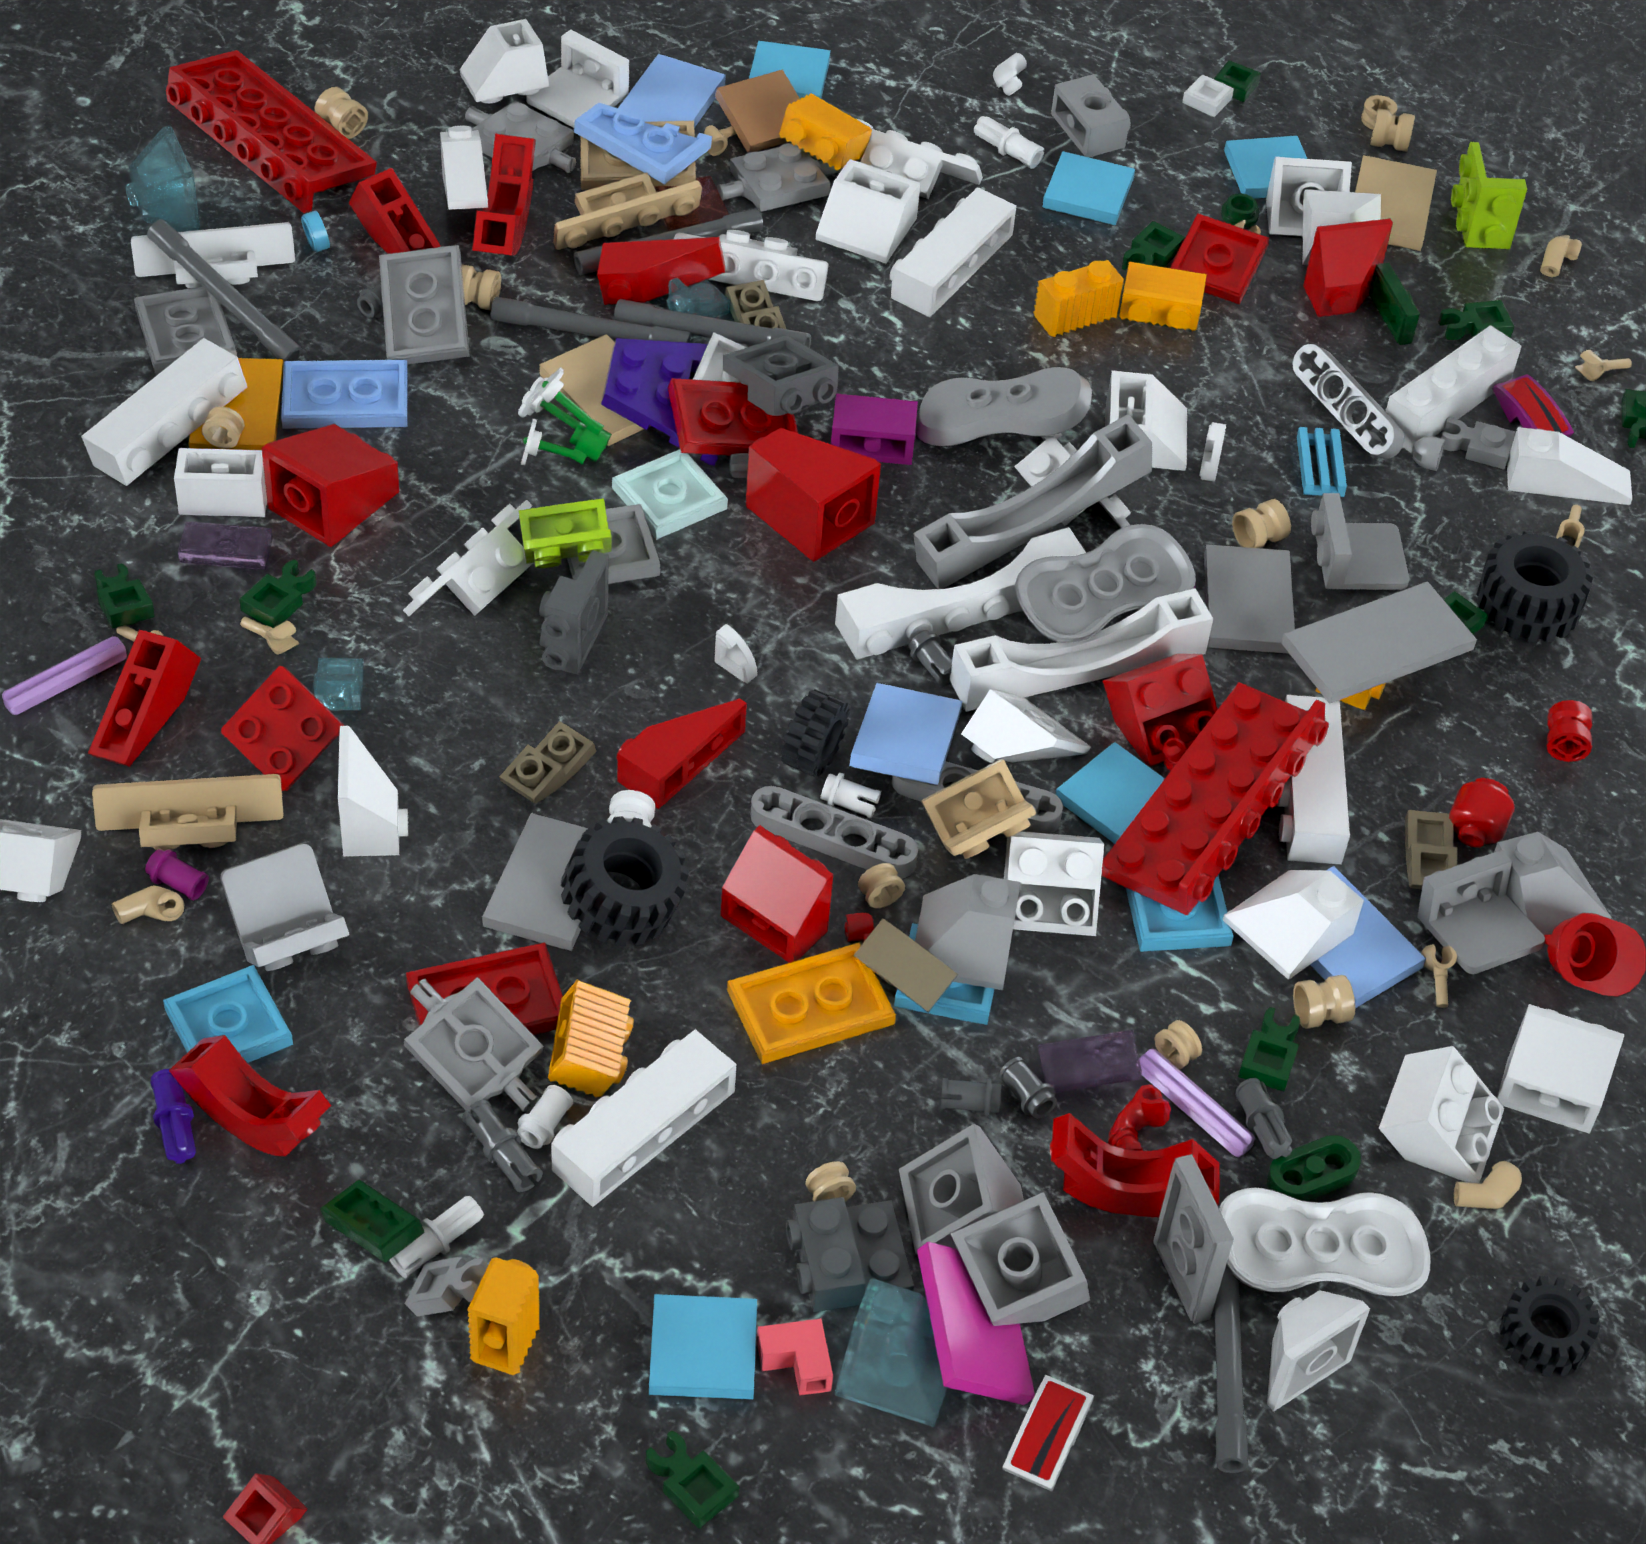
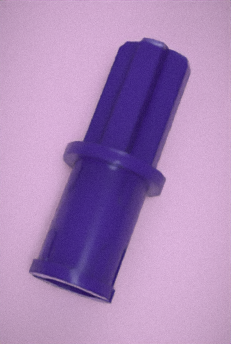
[150,1069,196,1164]

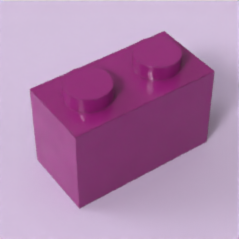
[831,394,918,465]

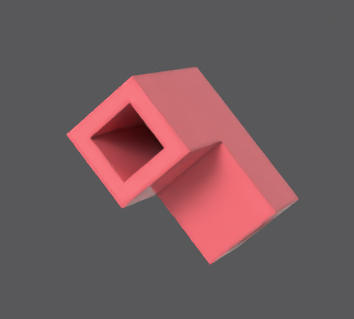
[756,1318,833,1396]

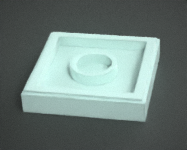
[612,449,728,540]

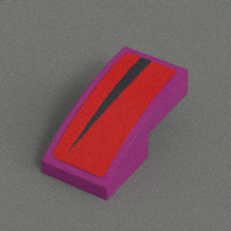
[1492,374,1574,437]

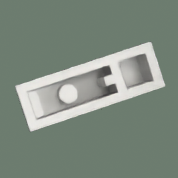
[440,126,488,210]
[1507,427,1632,505]

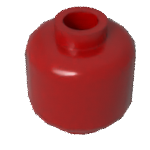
[1449,778,1515,848]

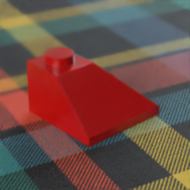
[1303,218,1393,317]

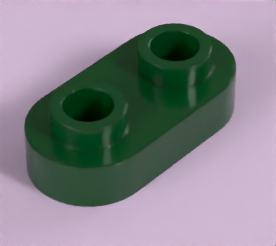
[1267,1135,1361,1201]

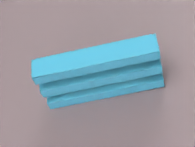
[1297,427,1347,497]

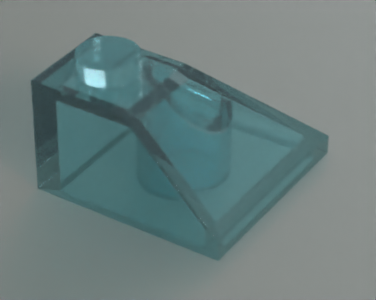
[125,125,200,232]
[835,1278,948,1427]

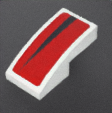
[1003,1375,1094,1491]

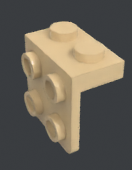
[921,759,1036,859]

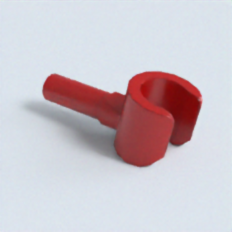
[844,913,874,943]

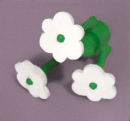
[518,367,612,465]

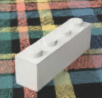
[890,187,1016,317]
[1380,325,1521,453]
[81,338,248,486]
[1277,695,1350,864]
[551,1029,737,1207]

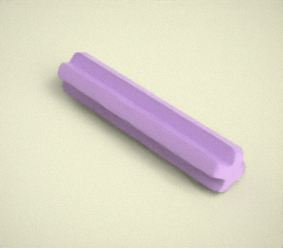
[2,636,127,715]
[1136,1049,1255,1158]

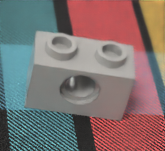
[1051,74,1131,157]

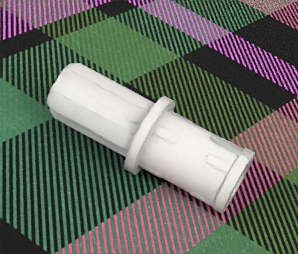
[974,116,1044,169]
[390,1196,484,1278]

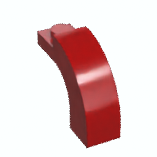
[473,134,536,256]
[169,1035,331,1156]
[1050,1113,1220,1218]

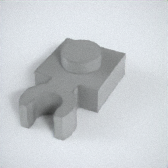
[1441,418,1516,469]
[405,1257,488,1316]

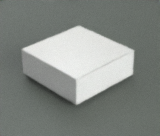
[1182,75,1234,117]

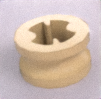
[1361,95,1397,129]
[202,407,245,449]
[858,863,905,908]
[1155,1020,1202,1069]
[805,1161,856,1202]

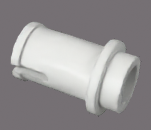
[820,773,881,818]
[517,1085,573,1149]

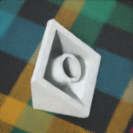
[1266,157,1352,237]

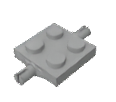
[465,101,576,173]
[717,143,842,212]
[404,977,544,1114]

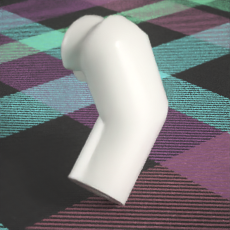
[993,53,1027,96]

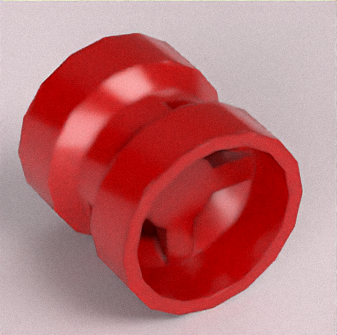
[1547,700,1592,762]

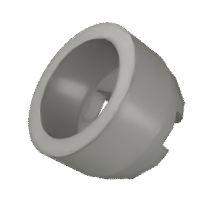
[1413,436,1445,471]

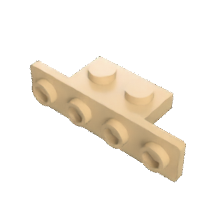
[553,173,702,250]
[92,774,283,850]

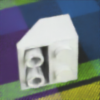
[460,19,549,103]
[815,159,920,264]
[1105,371,1187,471]
[174,448,267,517]
[1004,831,1104,936]
[1497,1004,1624,1134]
[1379,1046,1504,1183]

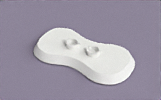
[1219,1187,1430,1296]

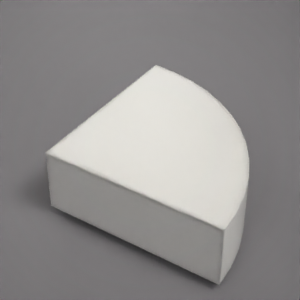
[1199,422,1226,482]
[715,624,757,684]

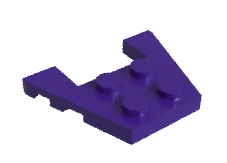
[601,338,719,466]

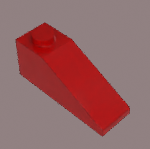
[349,168,441,254]
[597,237,726,305]
[88,629,201,767]
[617,699,747,810]

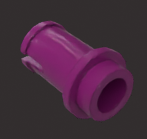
[145,849,209,901]

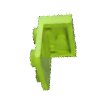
[1451,142,1527,249]
[518,498,612,569]

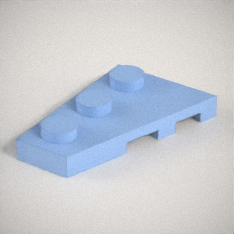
[574,103,712,185]

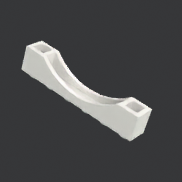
[835,527,1086,660]
[950,589,1213,712]

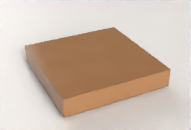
[715,69,800,153]

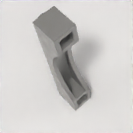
[913,414,1152,589]

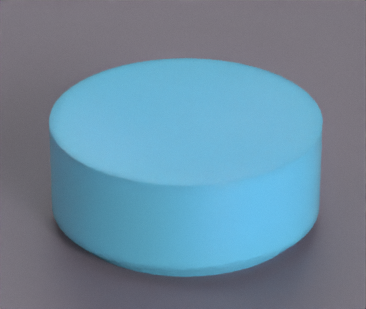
[301,210,330,252]

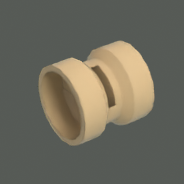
[315,87,368,139]
[1370,108,1415,152]
[462,264,501,311]
[1232,499,1291,548]
[1293,975,1355,1029]

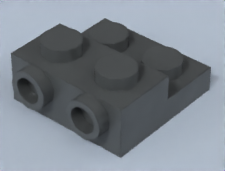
[723,335,839,416]
[539,550,609,675]
[786,1197,914,1312]

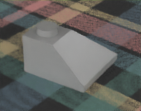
[1494,832,1611,935]
[915,874,1021,990]
[899,1124,1024,1255]
[951,1192,1090,1326]

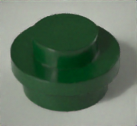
[1221,193,1260,228]

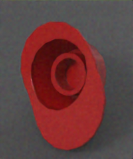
[1544,912,1646,997]

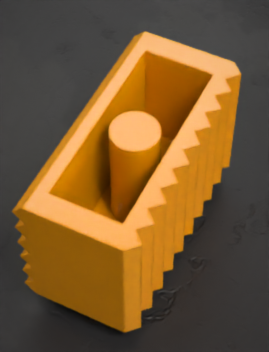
[779,93,872,171]
[1033,260,1124,337]
[1119,262,1207,332]
[548,979,634,1098]
[467,1257,540,1375]

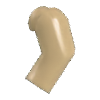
[1540,235,1582,277]
[112,885,185,924]
[1454,1161,1522,1209]

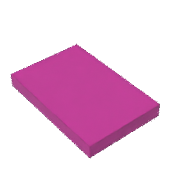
[917,1241,1035,1405]

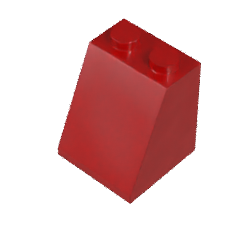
[262,424,400,547]
[746,428,881,562]

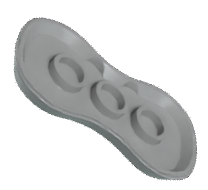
[915,367,1092,446]
[1015,524,1196,643]

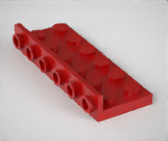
[166,50,377,213]
[1101,682,1329,916]

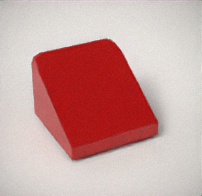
[223,1473,308,1544]

